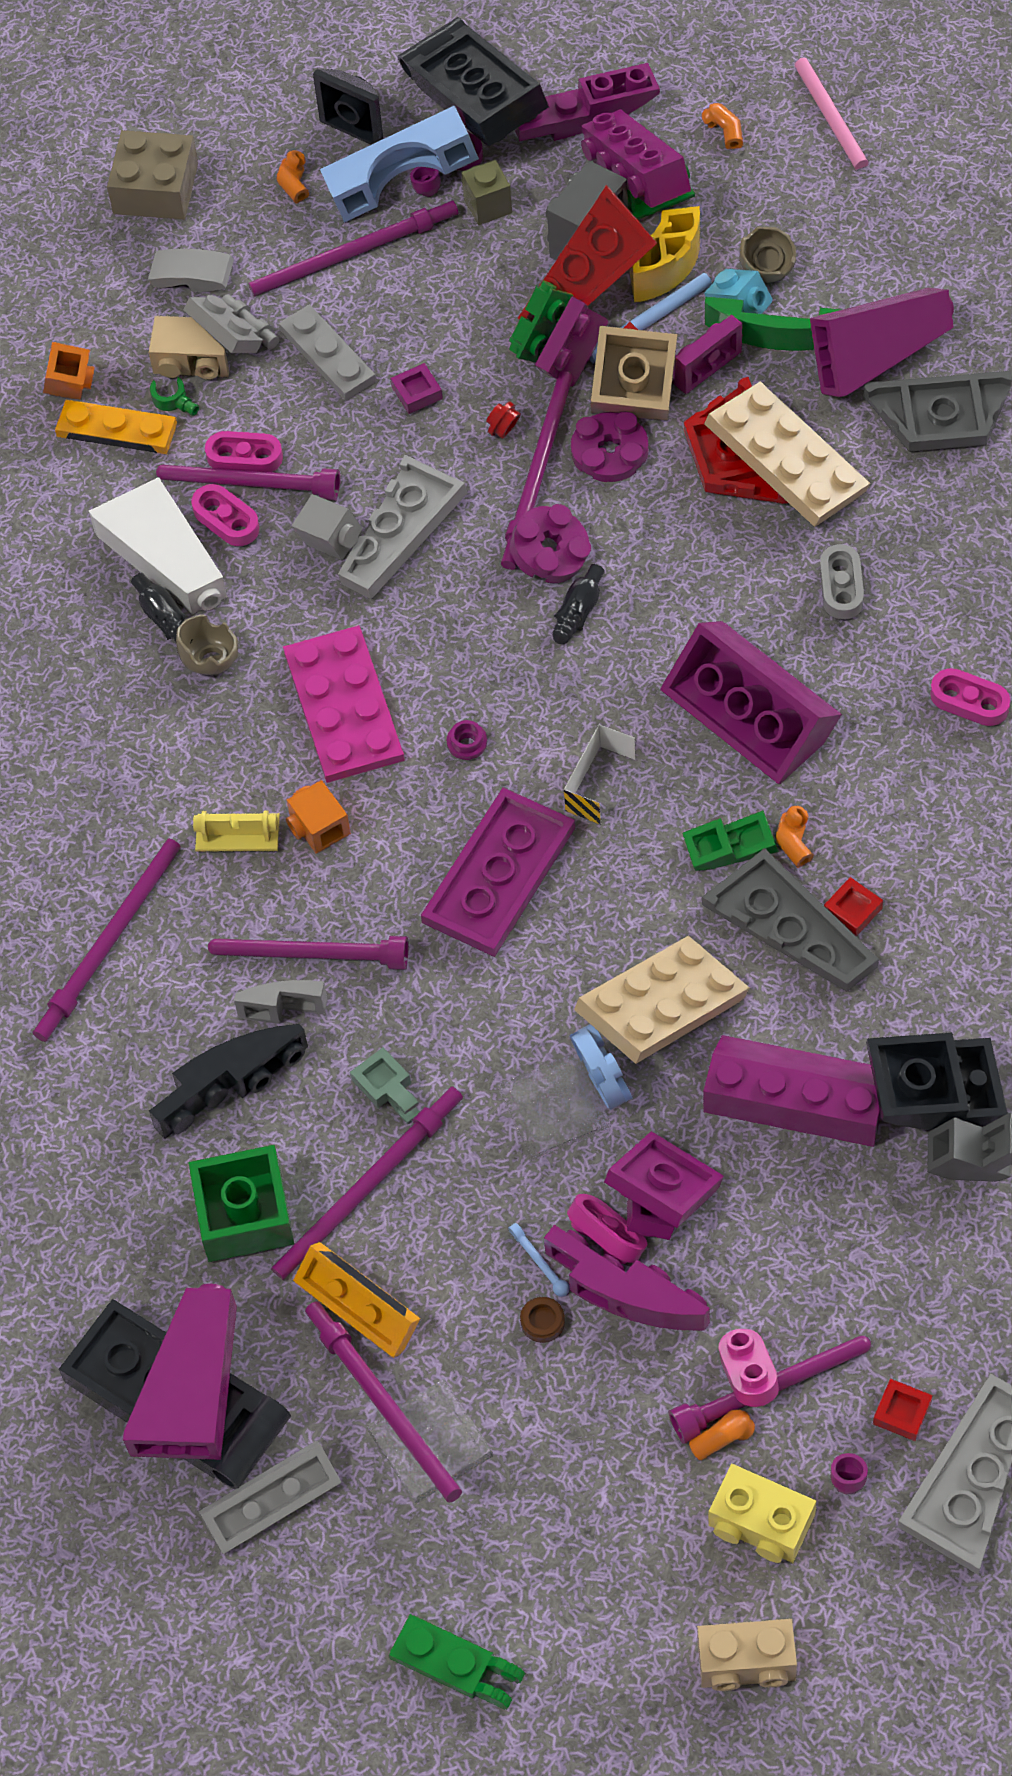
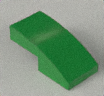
[682,811,779,871]

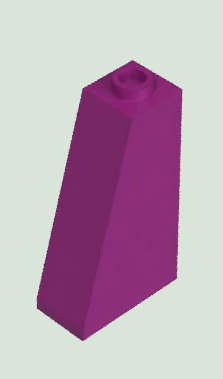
[810,287,954,397]
[123,1283,237,1460]

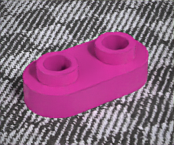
[205,431,283,472]
[191,484,260,546]
[930,668,1010,726]
[567,1194,647,1264]
[718,1329,779,1407]

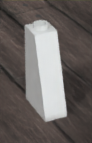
[89,477,227,614]

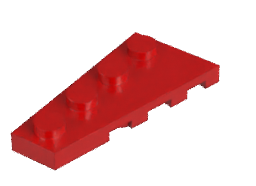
[518,185,657,321]

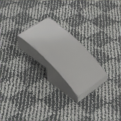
[148,249,234,292]
[234,980,328,1024]

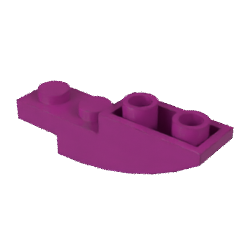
[515,63,660,141]
[544,1224,710,1331]

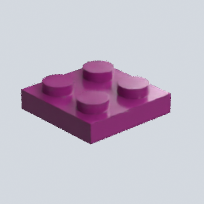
[604,1131,724,1228]

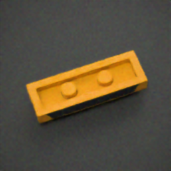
[55,399,177,455]
[293,1242,421,1358]

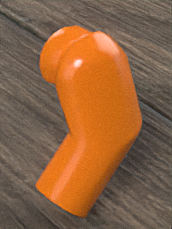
[702,103,743,149]
[276,150,309,204]
[775,806,813,868]
[689,1410,755,1461]

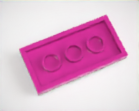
[283,625,405,783]

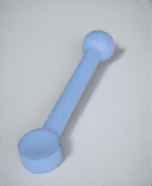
[508,1223,570,1297]

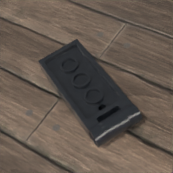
[397,17,549,147]
[59,1299,291,1489]

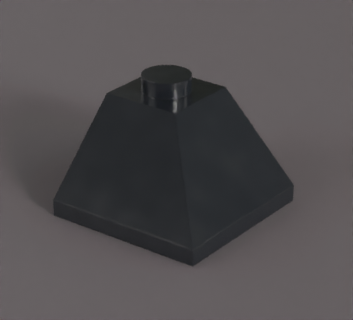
[313,69,384,145]

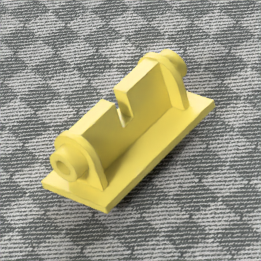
[193,810,280,852]

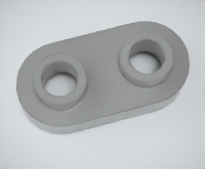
[820,544,864,619]

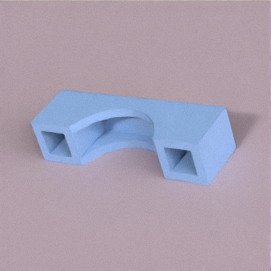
[320,106,479,223]

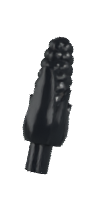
[552,564,605,644]
[131,572,193,644]

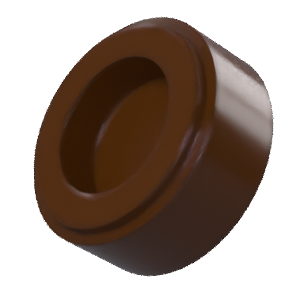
[520,1297,565,1343]

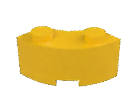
[630,206,700,303]

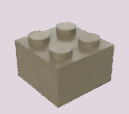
[107,130,198,220]

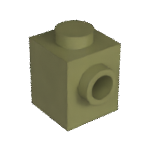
[461,160,512,226]

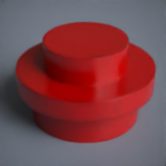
[486,401,521,439]

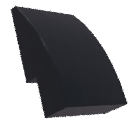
[866,1032,1008,1130]

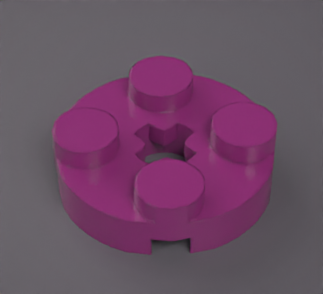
[571,411,649,482]
[510,504,591,584]

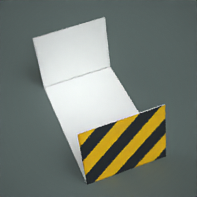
[564,724,635,825]

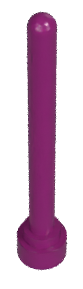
[156,464,341,501]
[208,936,409,970]
[668,1335,871,1444]

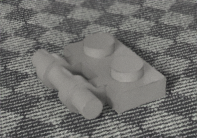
[183,294,279,353]

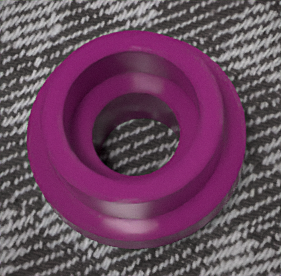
[446,720,487,760]

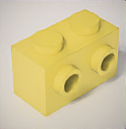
[708,1463,816,1563]

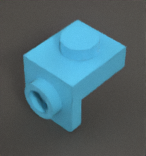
[704,269,773,314]

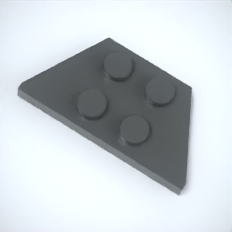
[863,370,1012,452]

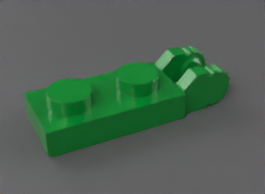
[389,1614,525,1710]

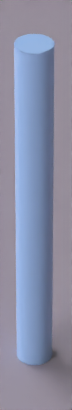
[589,273,712,363]

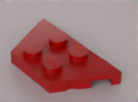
[684,377,788,504]

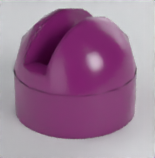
[410,167,441,197]
[830,1453,868,1495]

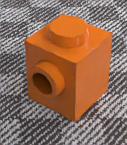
[43,342,95,400]
[286,780,351,854]

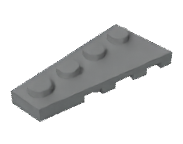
[338,455,468,599]
[898,1374,1012,1575]

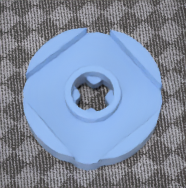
[569,1024,633,1110]

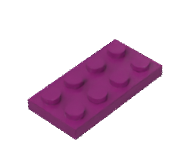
[421,787,575,957]

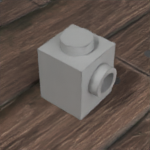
[292,494,363,561]

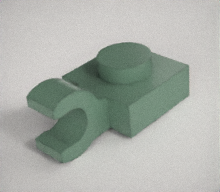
[350,1047,420,1124]

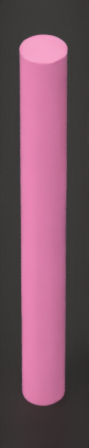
[795,58,868,170]

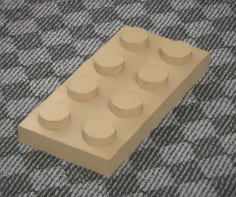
[705,381,870,527]
[574,936,750,1064]

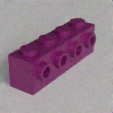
[581,109,691,208]

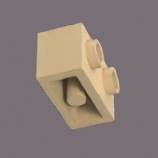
[697,1619,797,1691]

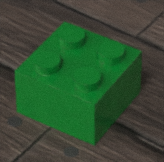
[188,1144,295,1262]

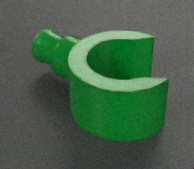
[150,377,199,416]

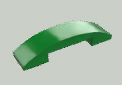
[705,297,841,351]

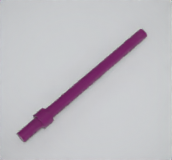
[248,200,459,297]
[501,371,573,570]
[32,838,181,1042]
[271,1086,463,1280]
[305,1301,462,1503]

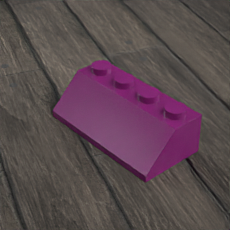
[660,621,842,784]
[703,1035,881,1147]

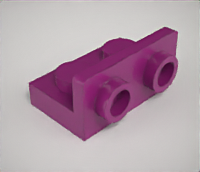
[535,297,609,387]
[672,314,742,394]

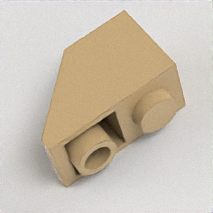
[149,316,229,379]

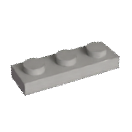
[279,304,376,401]
[198,1441,342,1554]

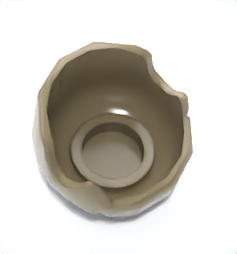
[739,226,796,284]
[176,614,238,675]

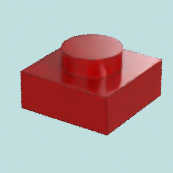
[824,877,883,937]
[873,1378,933,1441]

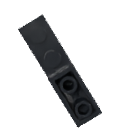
[149,1024,308,1139]

